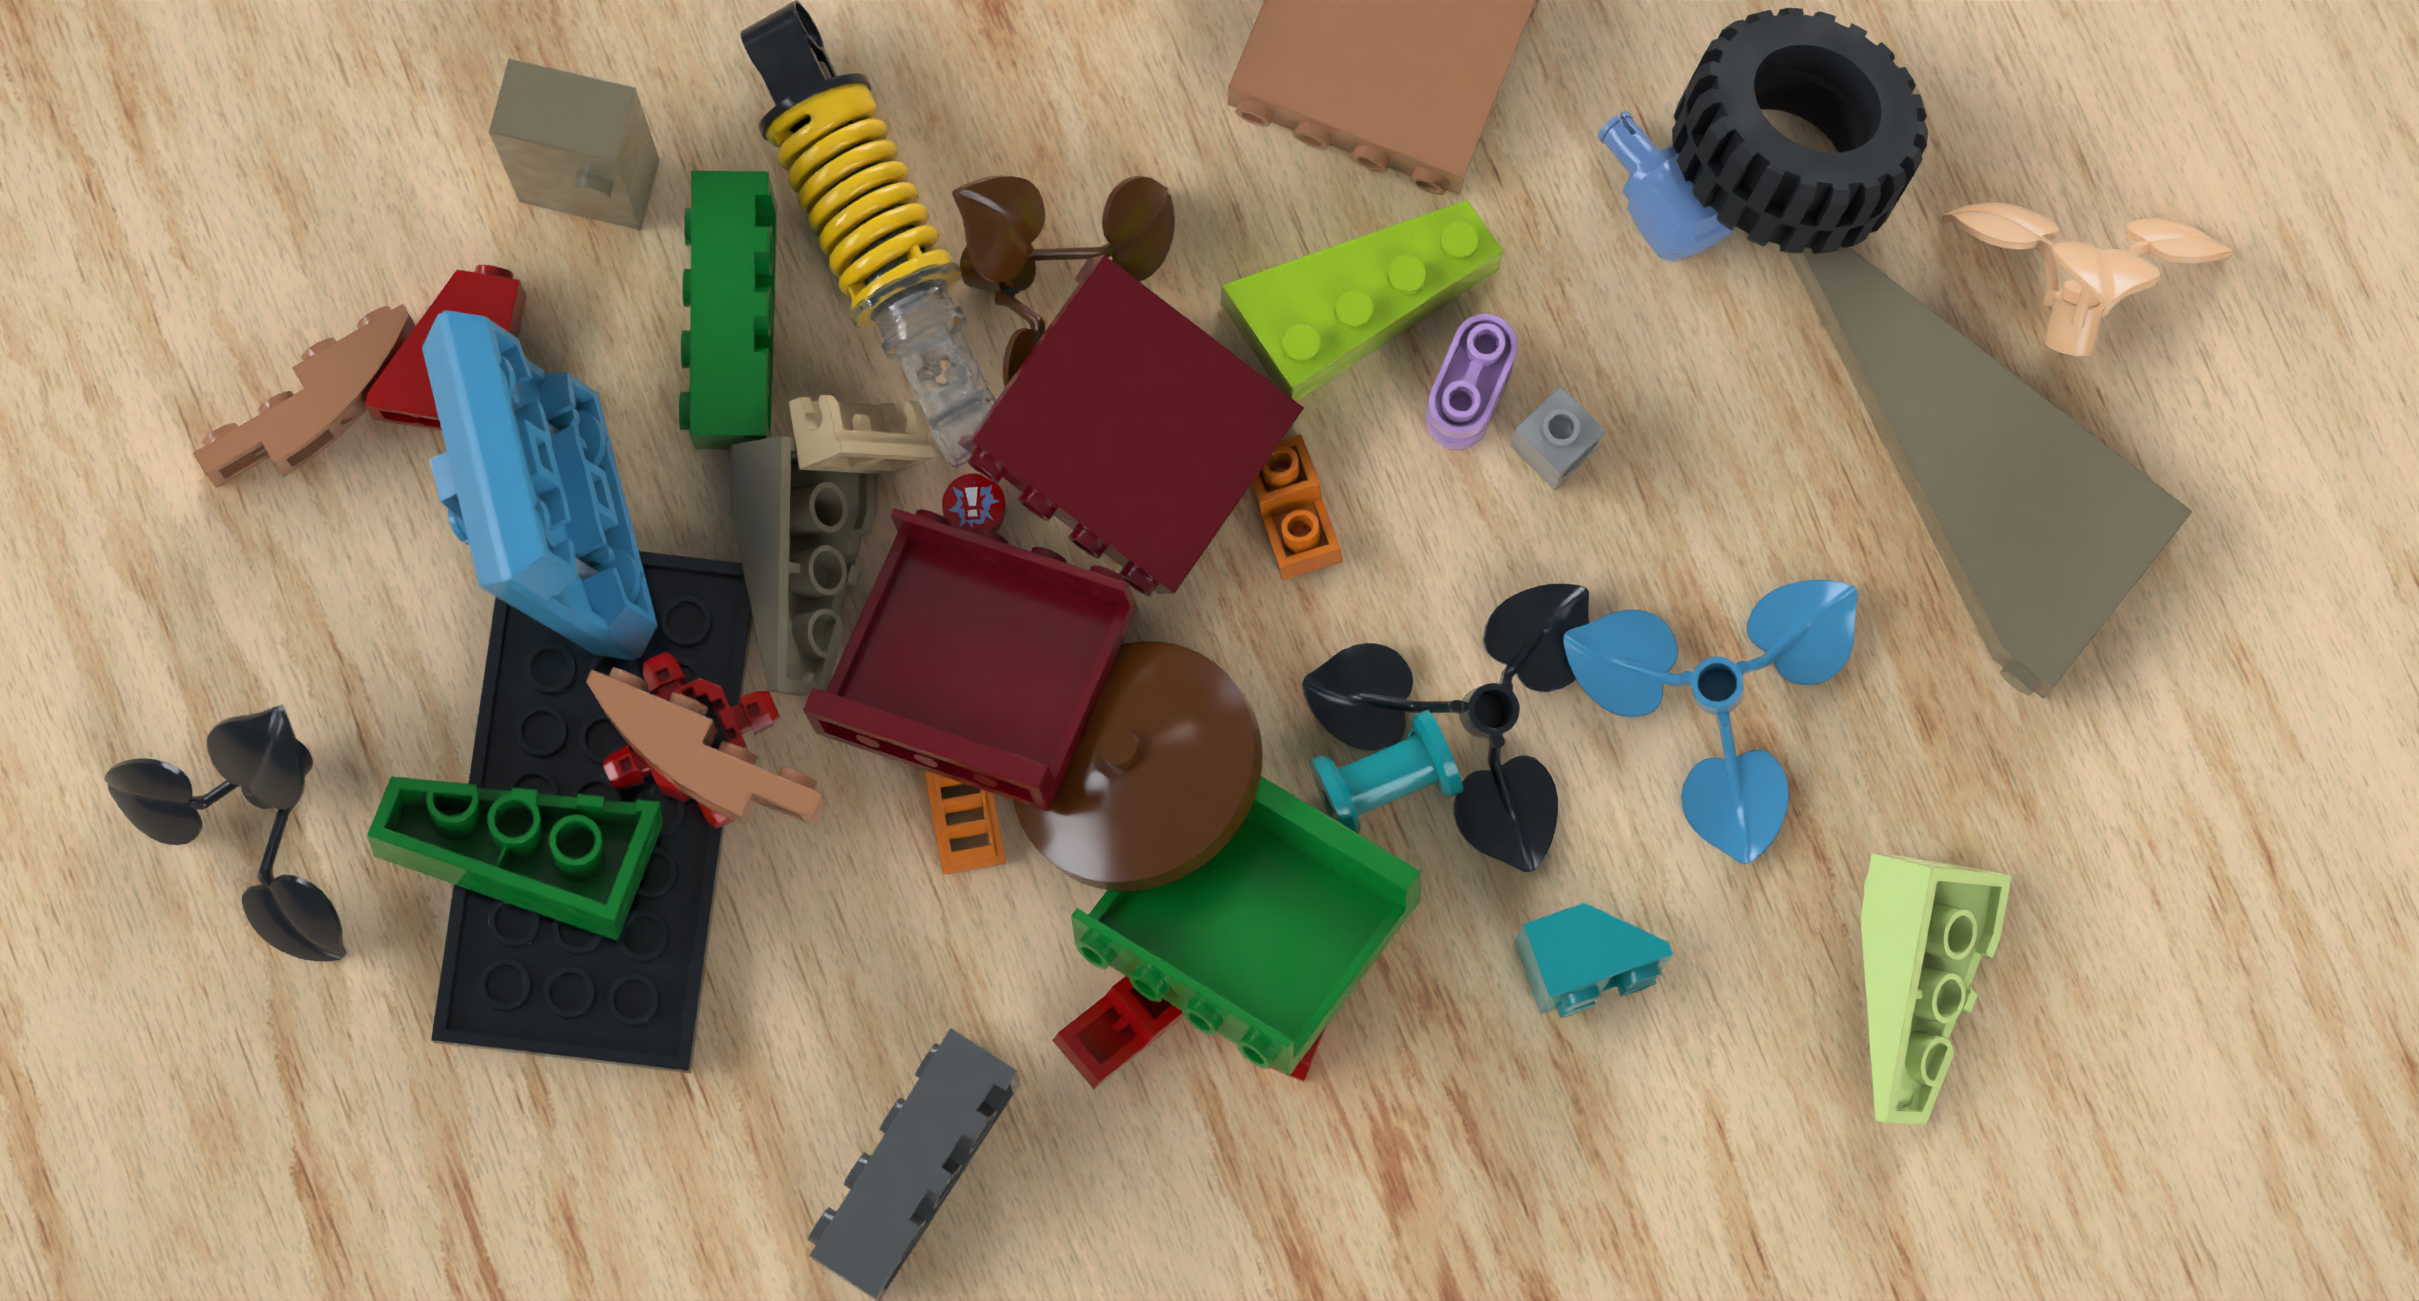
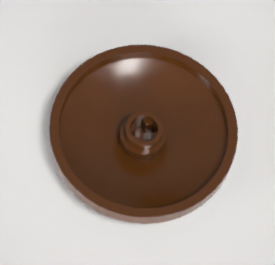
[1013,641,1262,891]

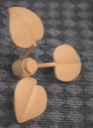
[1942,203,2233,356]

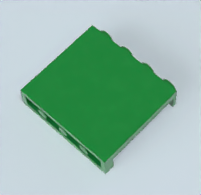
[1071,776,1421,1076]

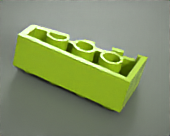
[1221,200,1503,402]

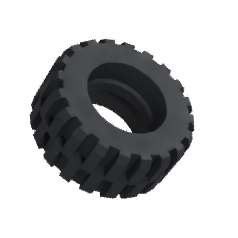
[1672,8,1928,254]

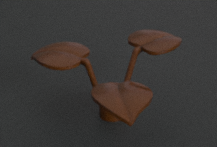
[952,176,1175,389]

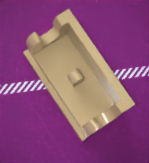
[789,395,936,475]

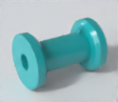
[1309,709,1463,834]

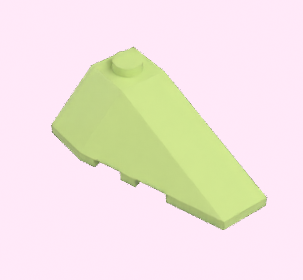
[1860,853,2012,1125]

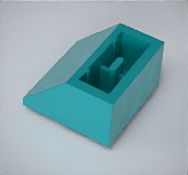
[1514,902,1673,1018]

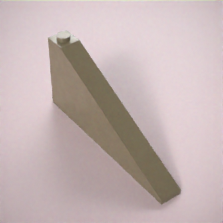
[1787,244,2193,699]

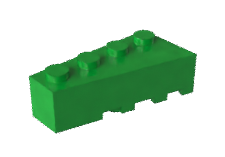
[679,171,777,449]
[367,776,663,941]

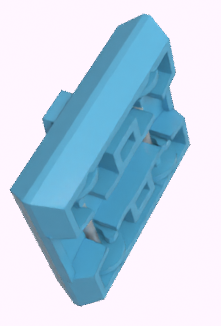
[422,311,657,660]

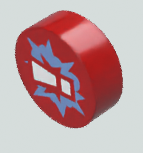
[942,473,1006,533]

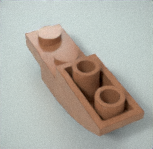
[193,304,416,488]
[586,668,827,828]

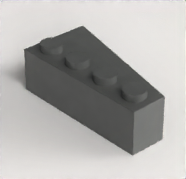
[808,1028,1020,1301]

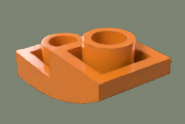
[1250,434,1343,580]

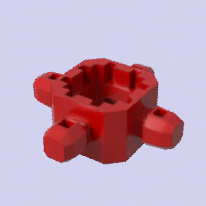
[602,652,780,829]

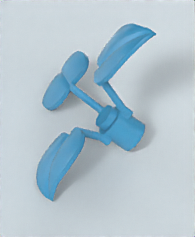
[1563,580,1858,864]

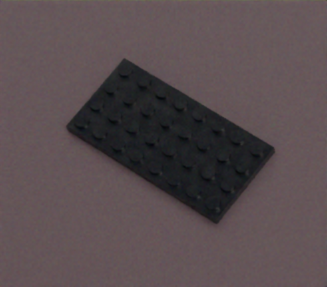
[431,551,753,1073]

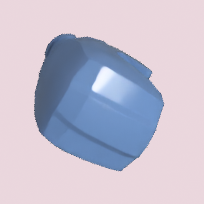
[1597,111,1736,262]

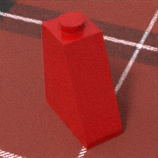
[365,265,527,431]

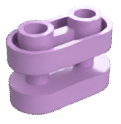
[1425,314,1517,450]

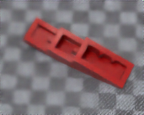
[1052,976,1184,1089]

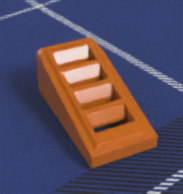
[924,770,1006,875]

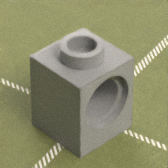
[1510,386,1605,490]

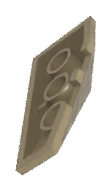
[730,436,877,697]

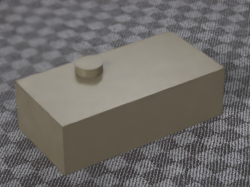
[489,59,660,230]

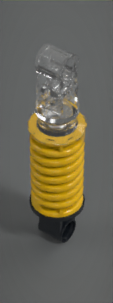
[740,0,997,468]

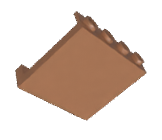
[1228,0,1539,195]

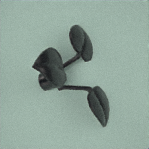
[1302,584,1589,872]
[104,705,348,961]

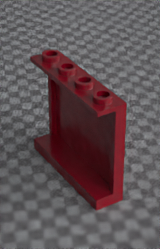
[957,255,1304,597]
[803,508,1137,812]

